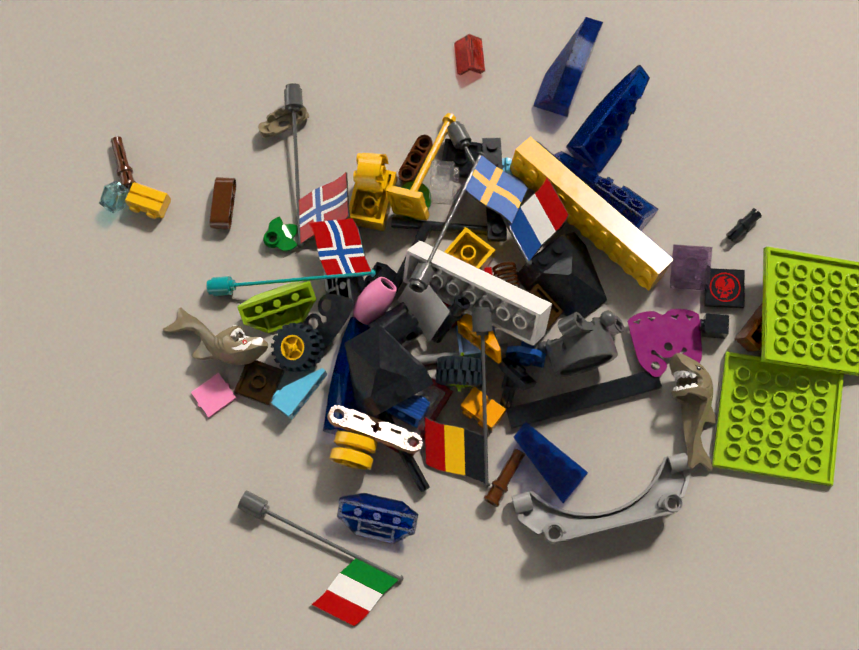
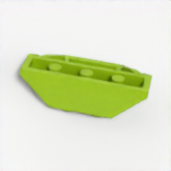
[237,281,317,333]

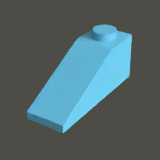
[271,368,328,420]

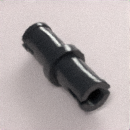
[726,208,762,243]

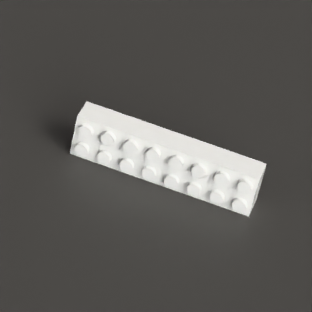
[403,241,552,346]

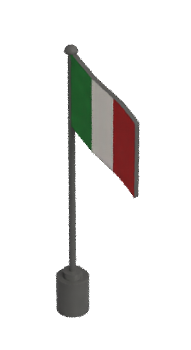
[238,490,404,626]

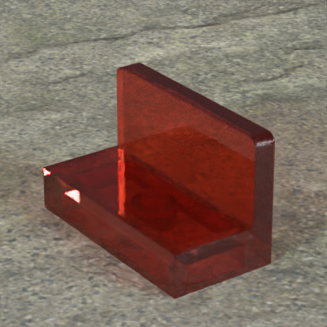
[454,34,485,75]

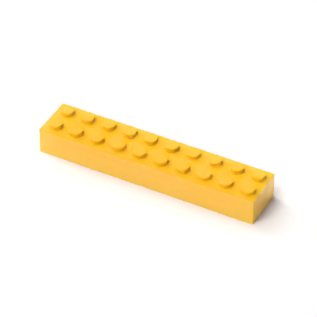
[510,136,673,291]

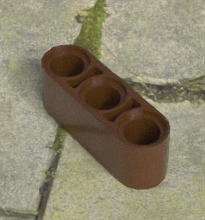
[398,134,433,186]
[210,177,236,230]

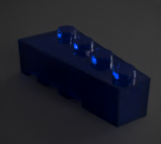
[514,422,589,504]

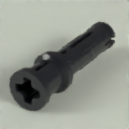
[431,295,470,343]

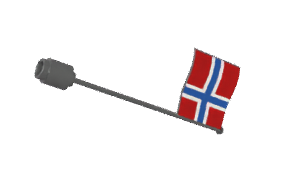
[284,83,350,248]

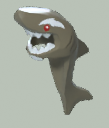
[163,308,268,365]

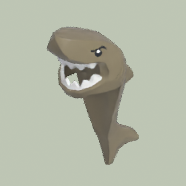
[669,353,716,471]

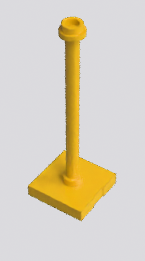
[385,113,456,221]

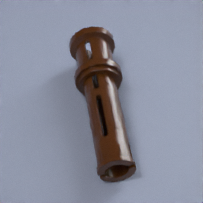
[111,136,136,191]
[483,449,525,507]

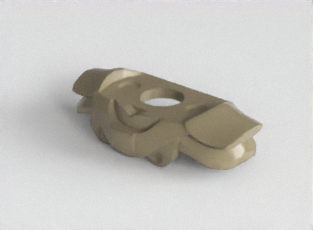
[258,105,310,138]

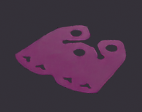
[627,309,702,377]

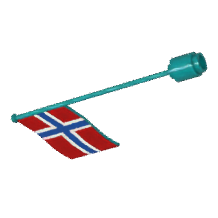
[206,218,376,296]

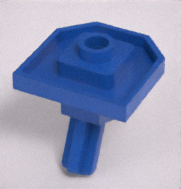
[506,341,546,368]

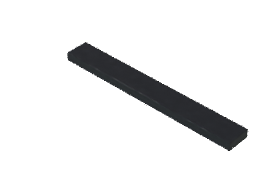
[506,369,662,429]

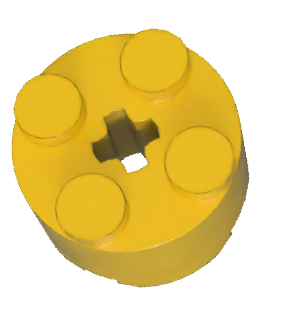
[353,153,389,192]

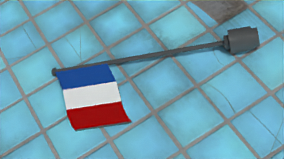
[447,121,569,266]

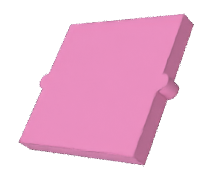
[191,373,237,418]

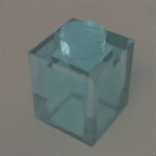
[99,181,130,213]

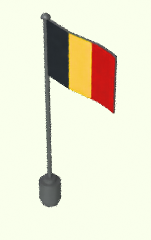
[425,307,492,487]

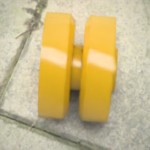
[329,431,378,470]

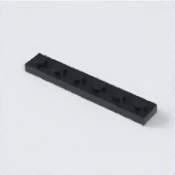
[482,138,507,242]

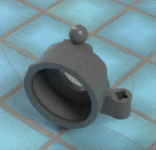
[537,310,624,377]

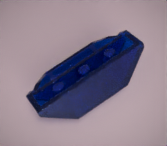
[337,493,419,544]

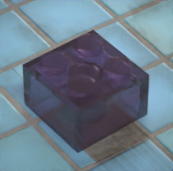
[670,244,712,290]

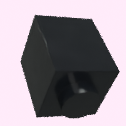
[699,313,729,339]

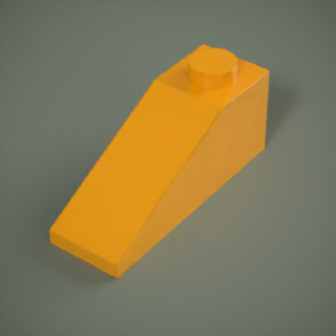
[457,313,501,364]

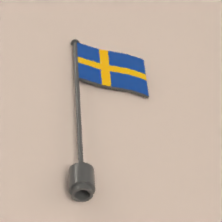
[409,152,528,293]

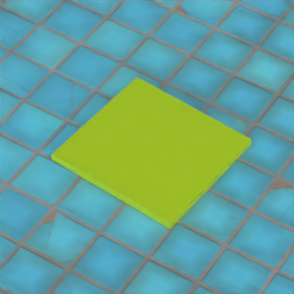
[761,246,859,376]
[712,352,844,487]

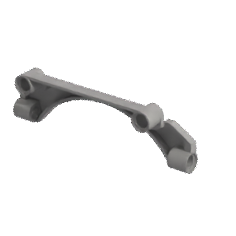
[511,452,691,544]

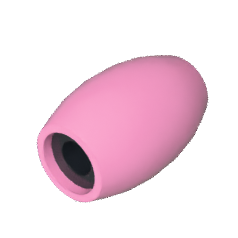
[353,277,397,325]

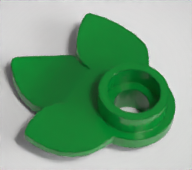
[263,217,298,251]

